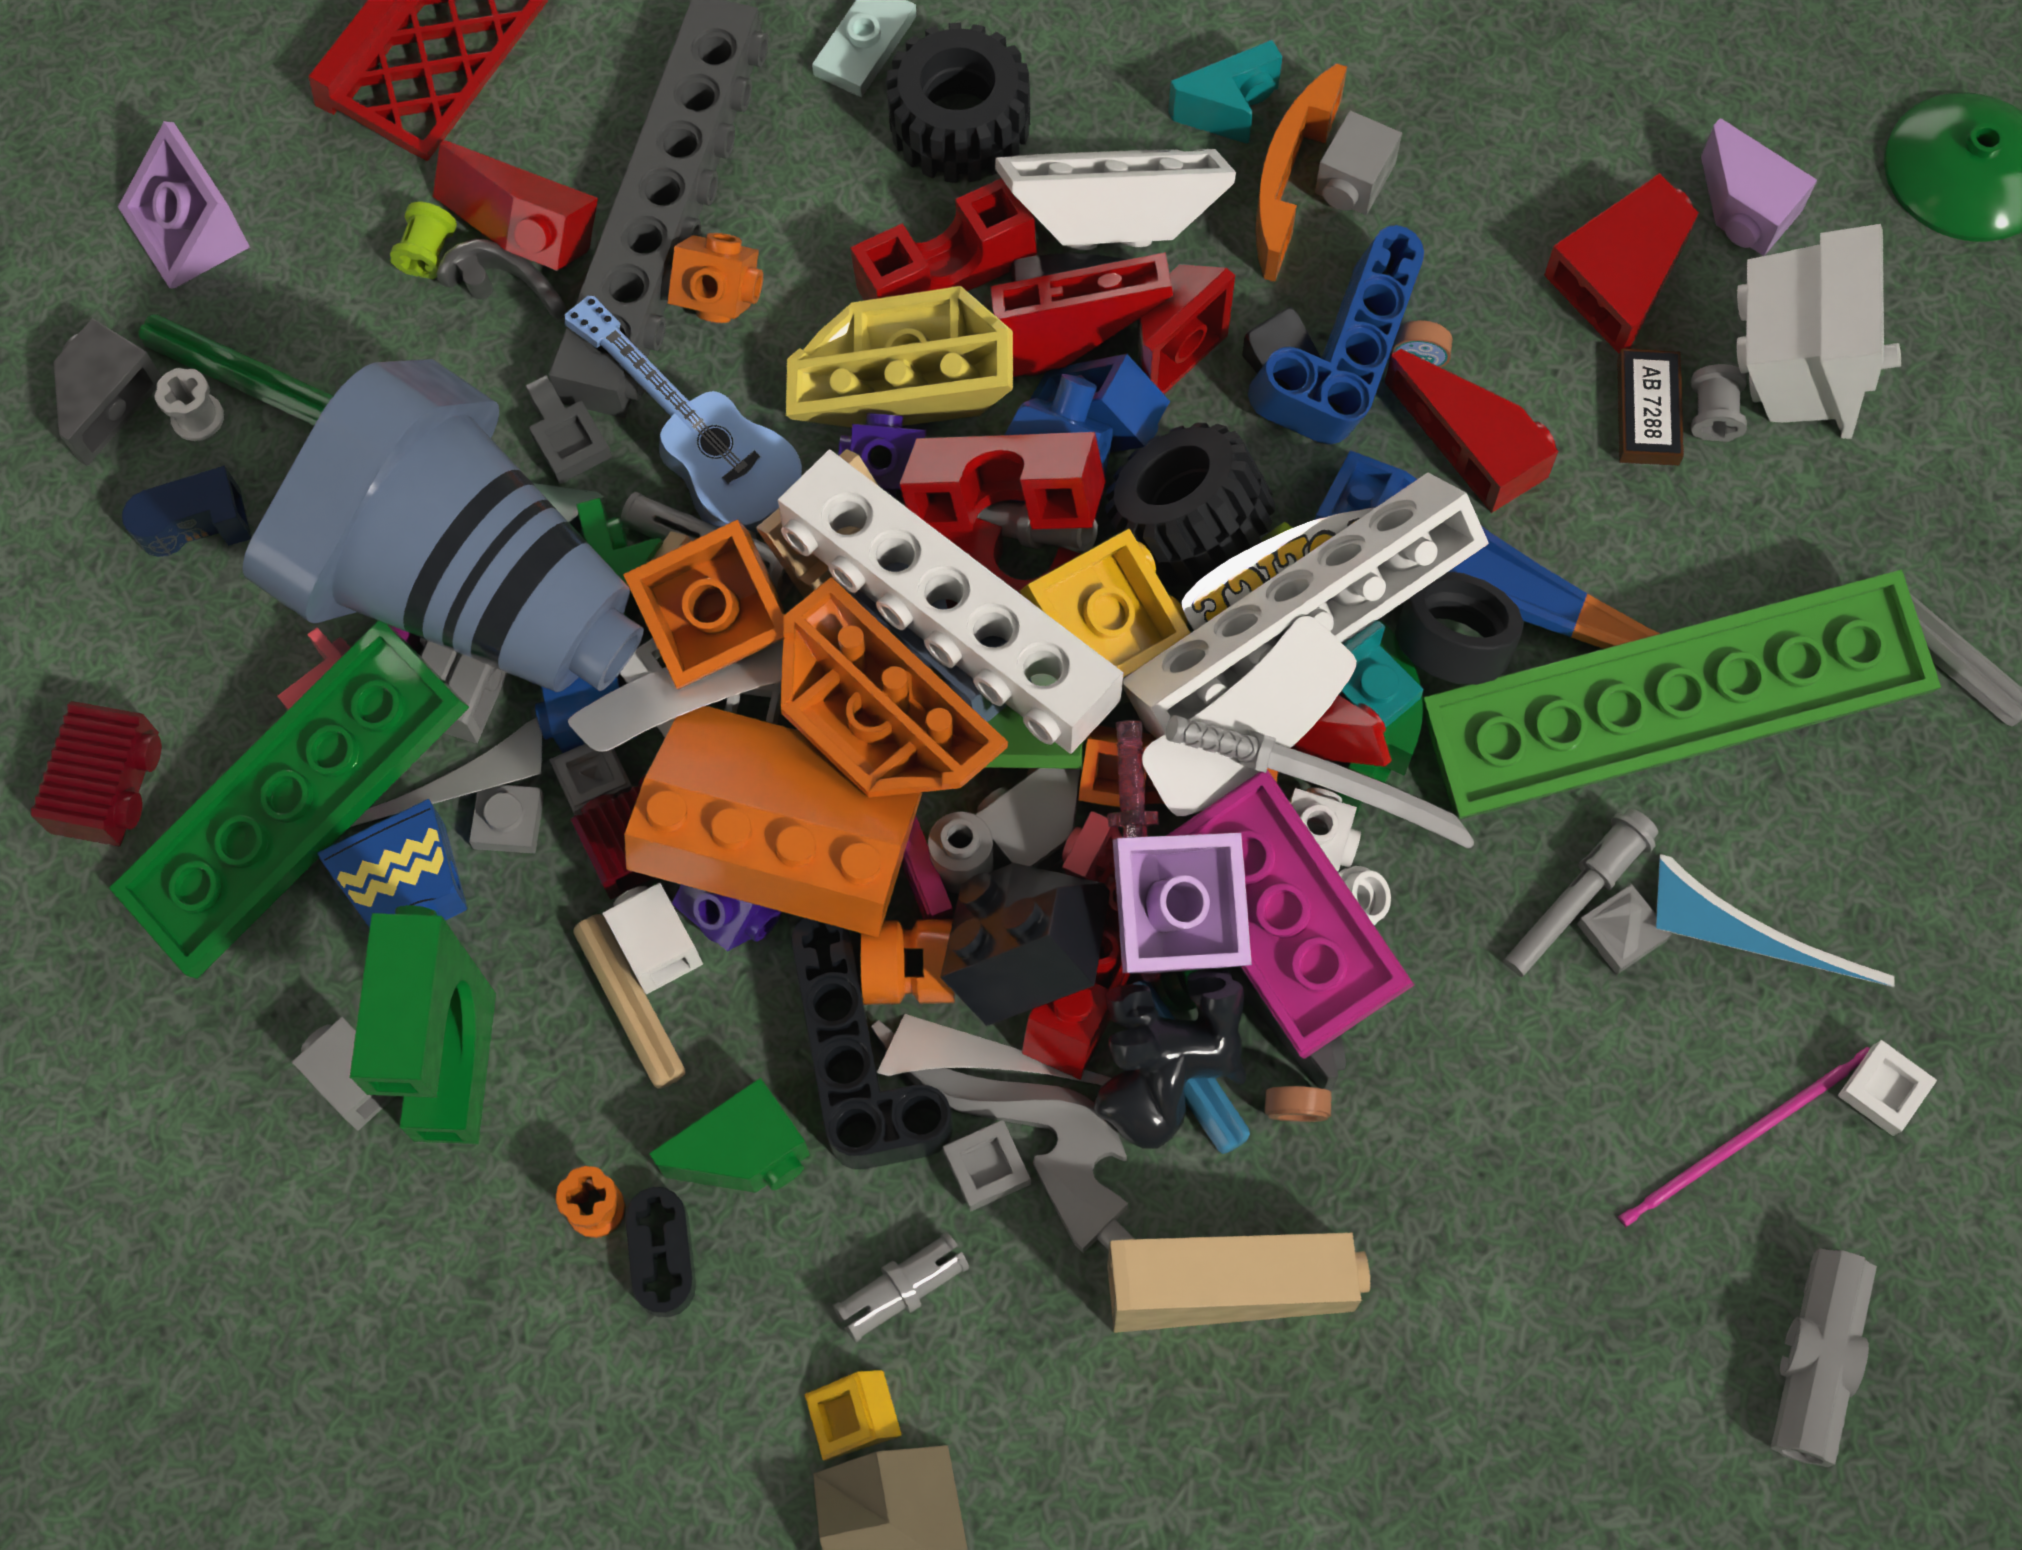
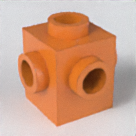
[667,233,763,323]

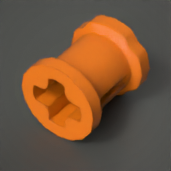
[556,1166,626,1238]

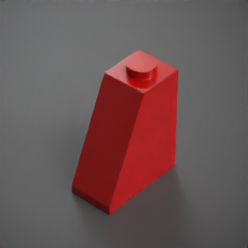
[1544,173,1699,354]

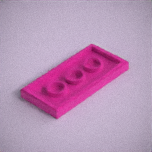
[1167,770,1415,1059]

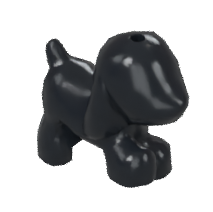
[1094,969,1246,1149]

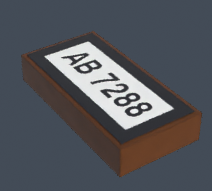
[1617,349,1684,466]

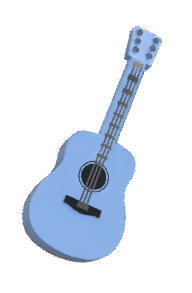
[565,296,802,534]

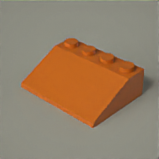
[624,706,922,938]

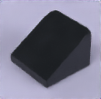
[1242,306,1322,390]

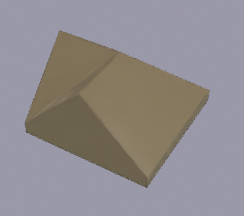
[813,1445,968,1550]

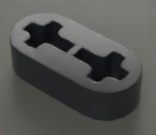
[625,1187,696,1317]

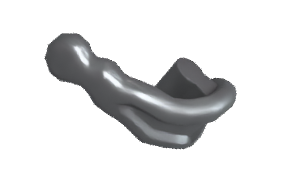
[437,239,566,319]

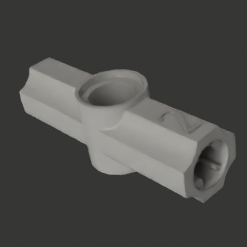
[1770,1248,1877,1467]

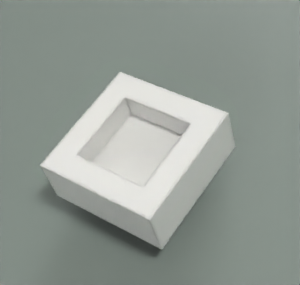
[1838,1040,1937,1136]

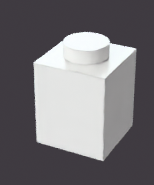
[603,883,703,994]

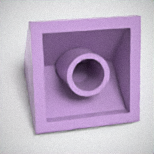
[118,121,250,288]
[1113,833,1252,973]

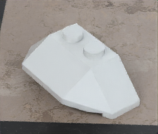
[995,149,1236,250]

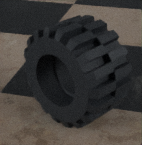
[886,23,1030,183]
[1105,422,1275,586]

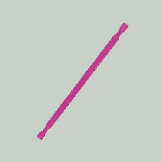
[1618,1047,1870,1227]

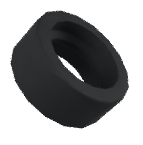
[1395,572,1524,685]

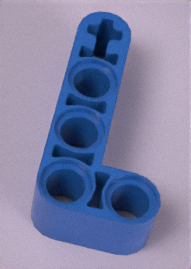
[1248,225,1424,445]

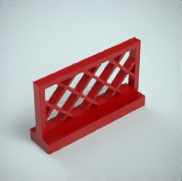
[308,0,548,161]

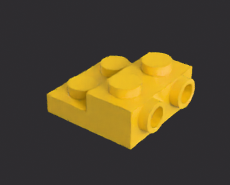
[1020,529,1191,678]

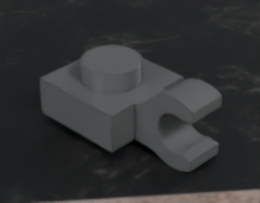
[525,376,612,484]

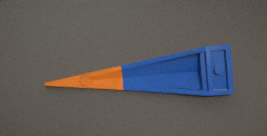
[1315,450,1660,649]

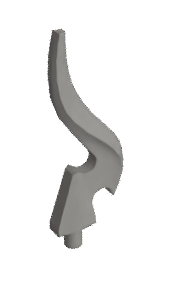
[871,1020,1135,1253]

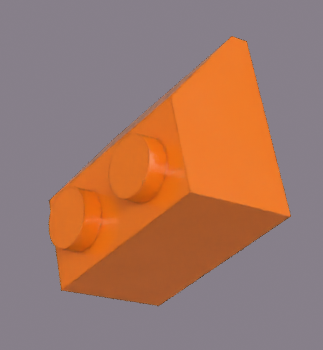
[623,519,785,689]

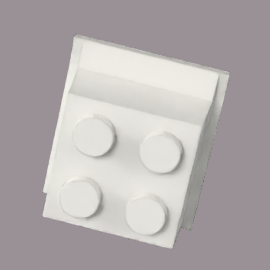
[1737,224,1901,439]

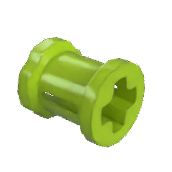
[390,202,457,279]

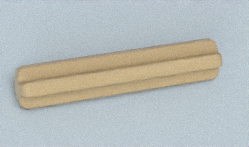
[573,914,685,1089]

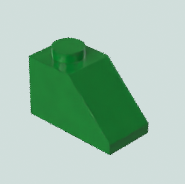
[649,1077,810,1193]

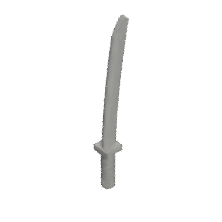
[1166,715,1474,848]

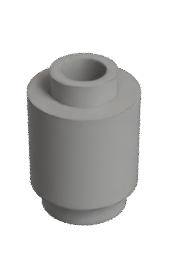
[928,812,994,894]

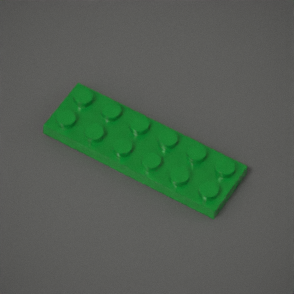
[109,621,470,979]

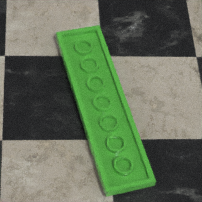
[1422,569,1941,820]

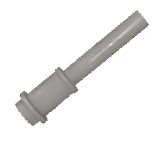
[1503,809,1658,977]

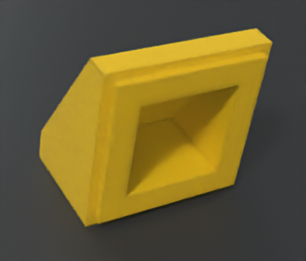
[805,1370,902,1461]

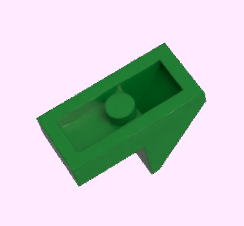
[576,498,663,620]

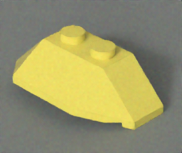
[786,286,1013,428]

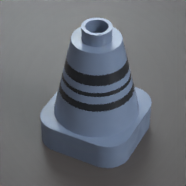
[242,359,644,692]

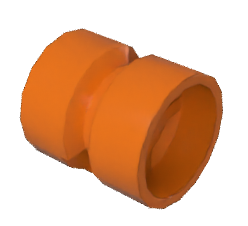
[861,919,955,1005]

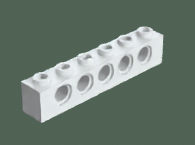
[778,449,1123,754]
[1122,473,1489,739]

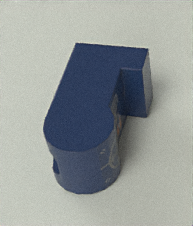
[122,465,252,557]

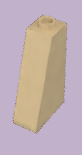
[1107,1233,1370,1333]

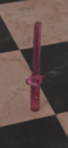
[1108,721,1161,982]

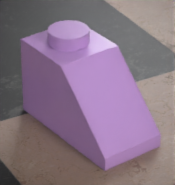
[1701,118,1817,256]

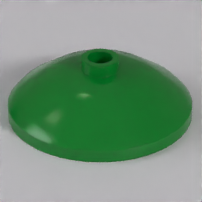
[1884,93,2022,242]

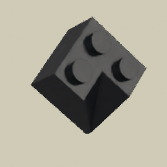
[940,863,1110,1026]

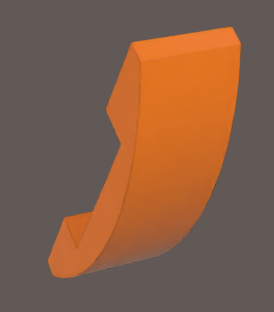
[1256,64,1347,282]

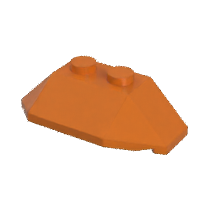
[781,577,1008,798]

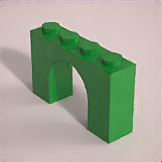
[350,905,496,1144]

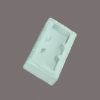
[812,0,917,98]

